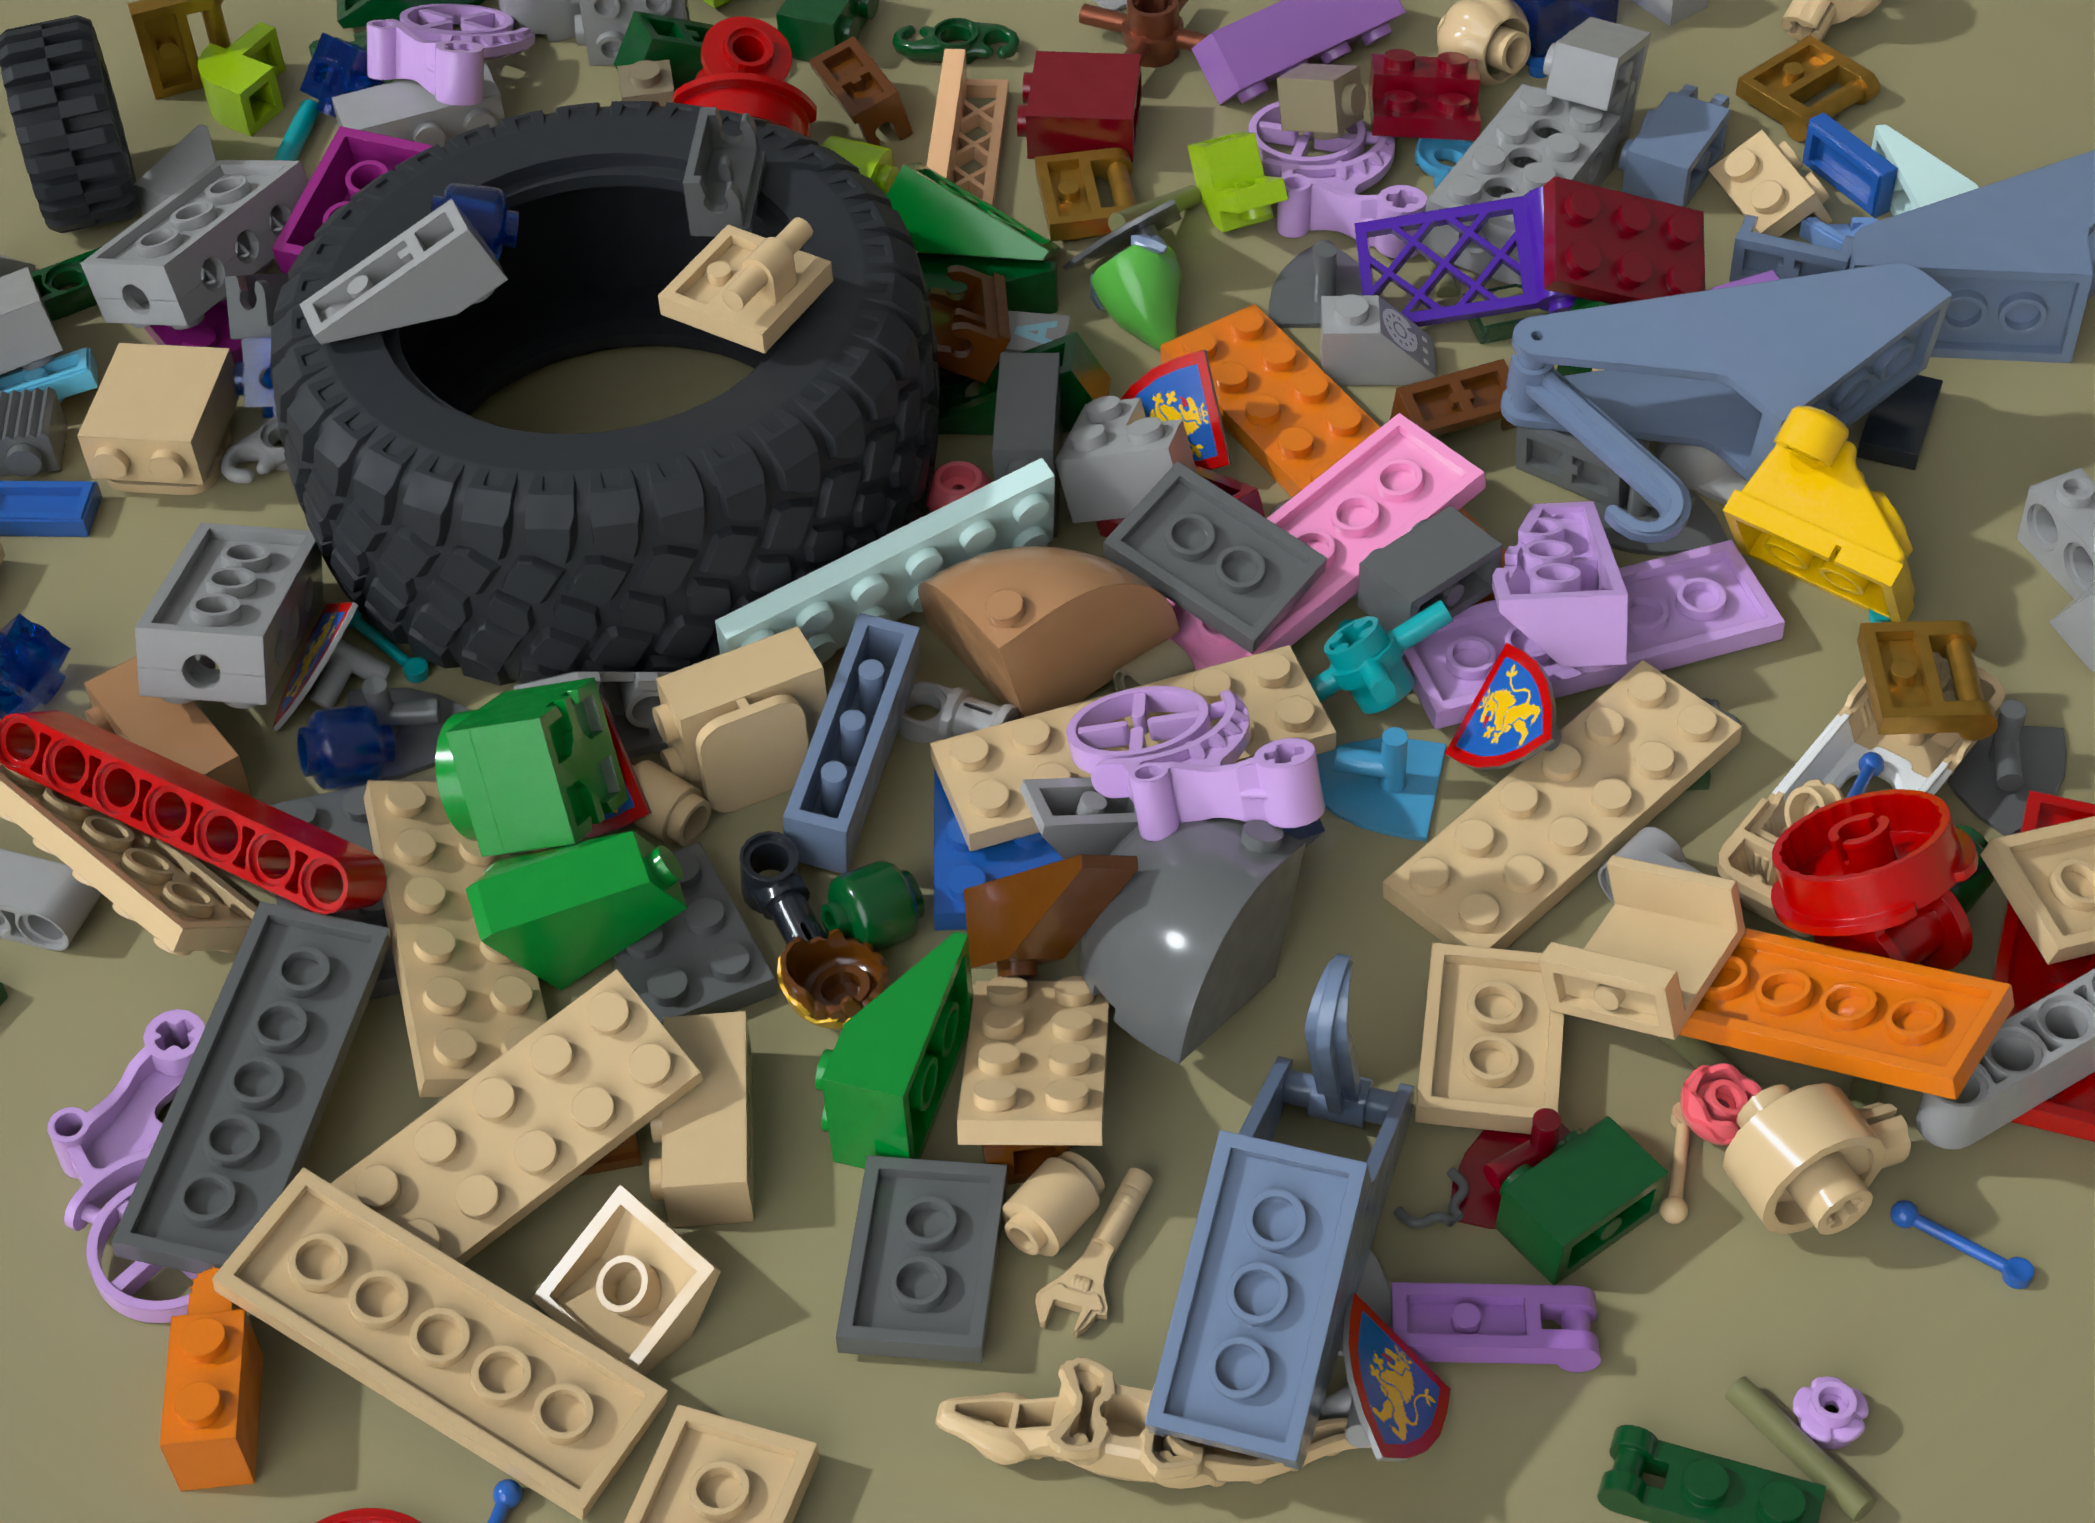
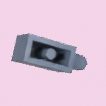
[1618,84,1730,207]

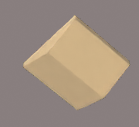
[531,1185,721,1376]

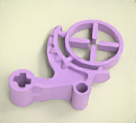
[367,3,535,106]
[1248,101,1427,259]
[1066,686,1325,842]
[47,1009,205,1323]

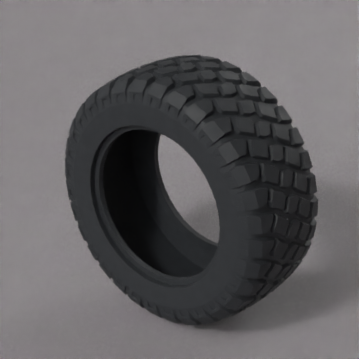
[270,101,940,686]

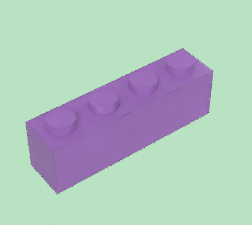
[1192,0,1406,105]

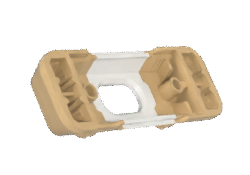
[1717,652,2005,937]

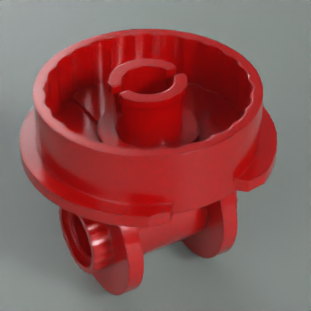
[672,16,817,138]
[1771,789,1978,970]

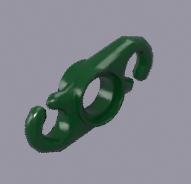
[892,18,1021,65]

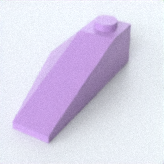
[1492,501,1628,673]

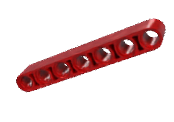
[0,710,387,915]

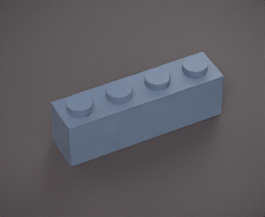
[783,613,920,873]

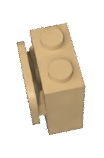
[77,343,242,495]
[652,626,827,813]

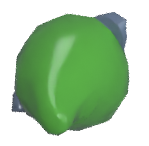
[1090,234,1182,352]

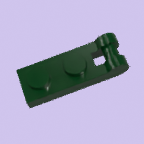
[1597,1425,1826,1523]

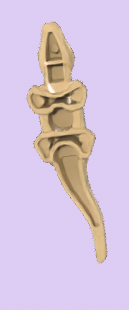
[936,1357,1371,1489]

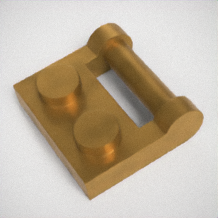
[127,0,231,100]
[1736,35,1880,142]
[1035,148,1137,241]
[1857,620,1998,741]

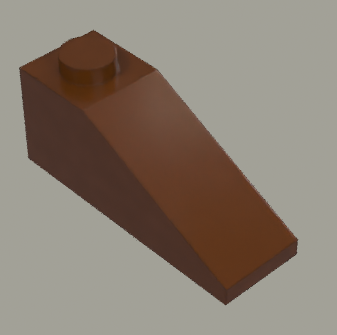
[964,854,1138,979]

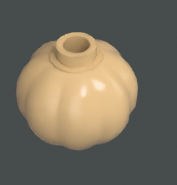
[1437,0,1531,86]

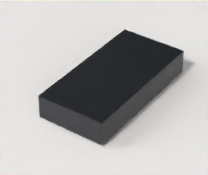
[1857,375,1943,470]

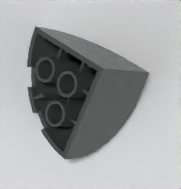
[1078,818,1306,1064]

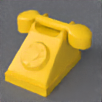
[1723,405,1915,622]

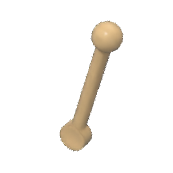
[1660,1102,1692,1224]

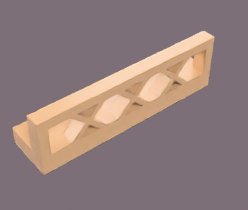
[926,49,1009,207]

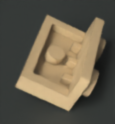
[1708,130,1833,237]

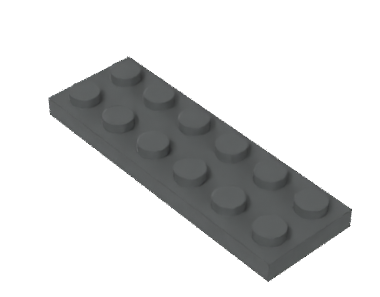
[111,901,392,1274]

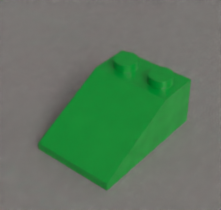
[886,163,1061,261]
[815,932,973,1169]

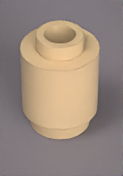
[632,760,711,846]
[1002,1151,1105,1256]

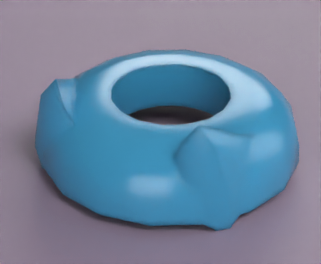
[1414,138,1473,189]

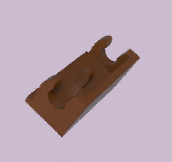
[809,36,913,146]
[927,265,1011,384]
[1390,359,1517,437]

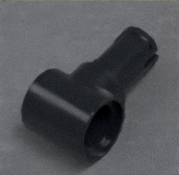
[739,831,828,945]

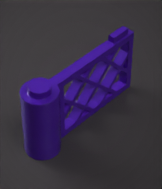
[1354,186,1592,327]

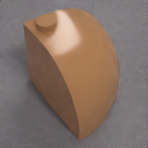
[918,546,1180,719]

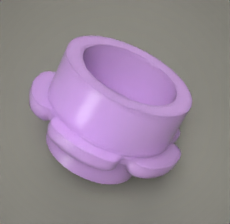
[1793,1376,1869,1450]

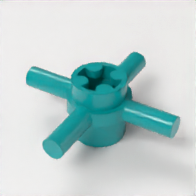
[1309,600,1454,714]

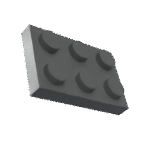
[1103,461,1327,654]
[610,842,777,1025]
[836,1156,1008,1364]

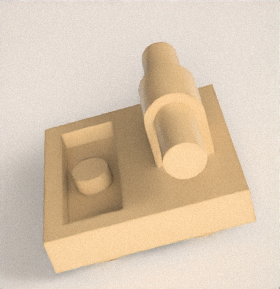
[658,217,833,354]

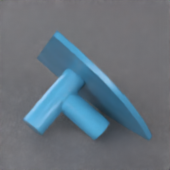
[1316,727,1446,842]

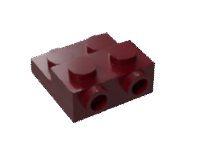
[1368,49,1482,141]

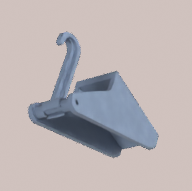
[1850,150,2095,363]
[1500,263,1952,543]
[1145,953,1415,1470]

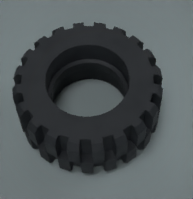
[0,15,141,233]

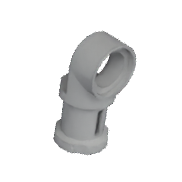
[898,681,1019,743]

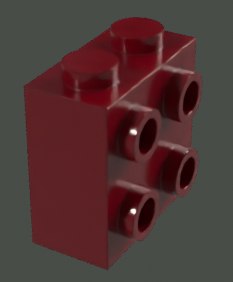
[1017,51,1142,163]

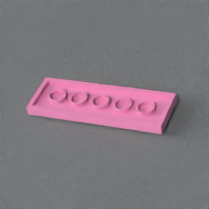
[1166,413,1486,671]

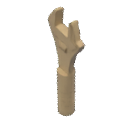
[1035,1168,1153,1338]

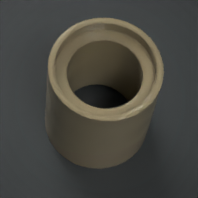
[1113,640,1195,692]

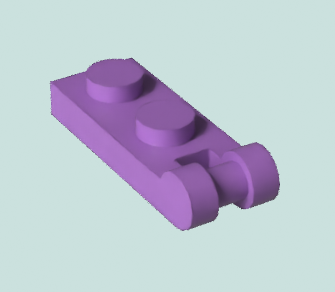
[1390,1282,1601,1372]

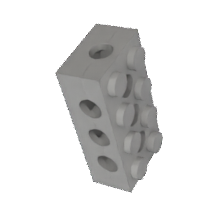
[1422,83,1621,288]
[80,160,308,330]
[135,523,323,708]

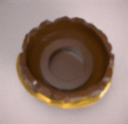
[777,928,890,1030]

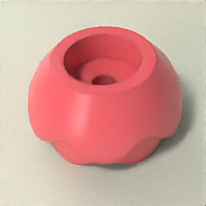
[926,461,993,513]
[1680,1063,1762,1146]

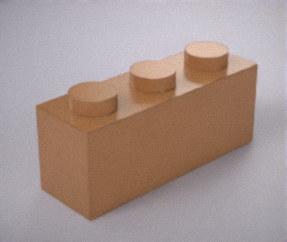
[84,656,252,797]

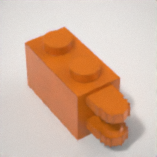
[159,1266,264,1491]

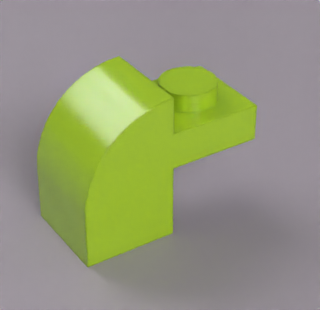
[198,22,286,137]
[1187,132,1288,232]

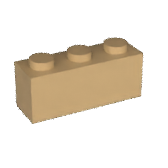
[649,1011,754,1228]

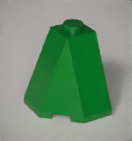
[466,831,688,991]

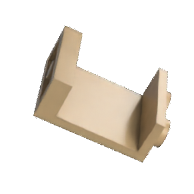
[1538,855,1746,1040]

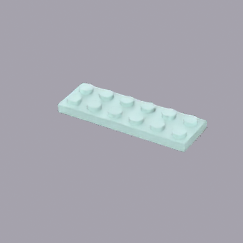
[715,458,1055,664]

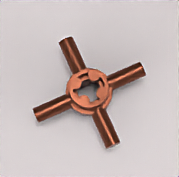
[1079,0,1209,68]

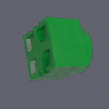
[435,677,629,857]

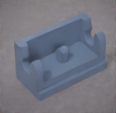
[1729,214,1854,282]

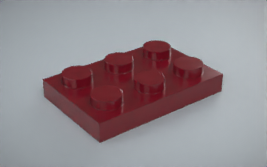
[1543,176,1705,305]

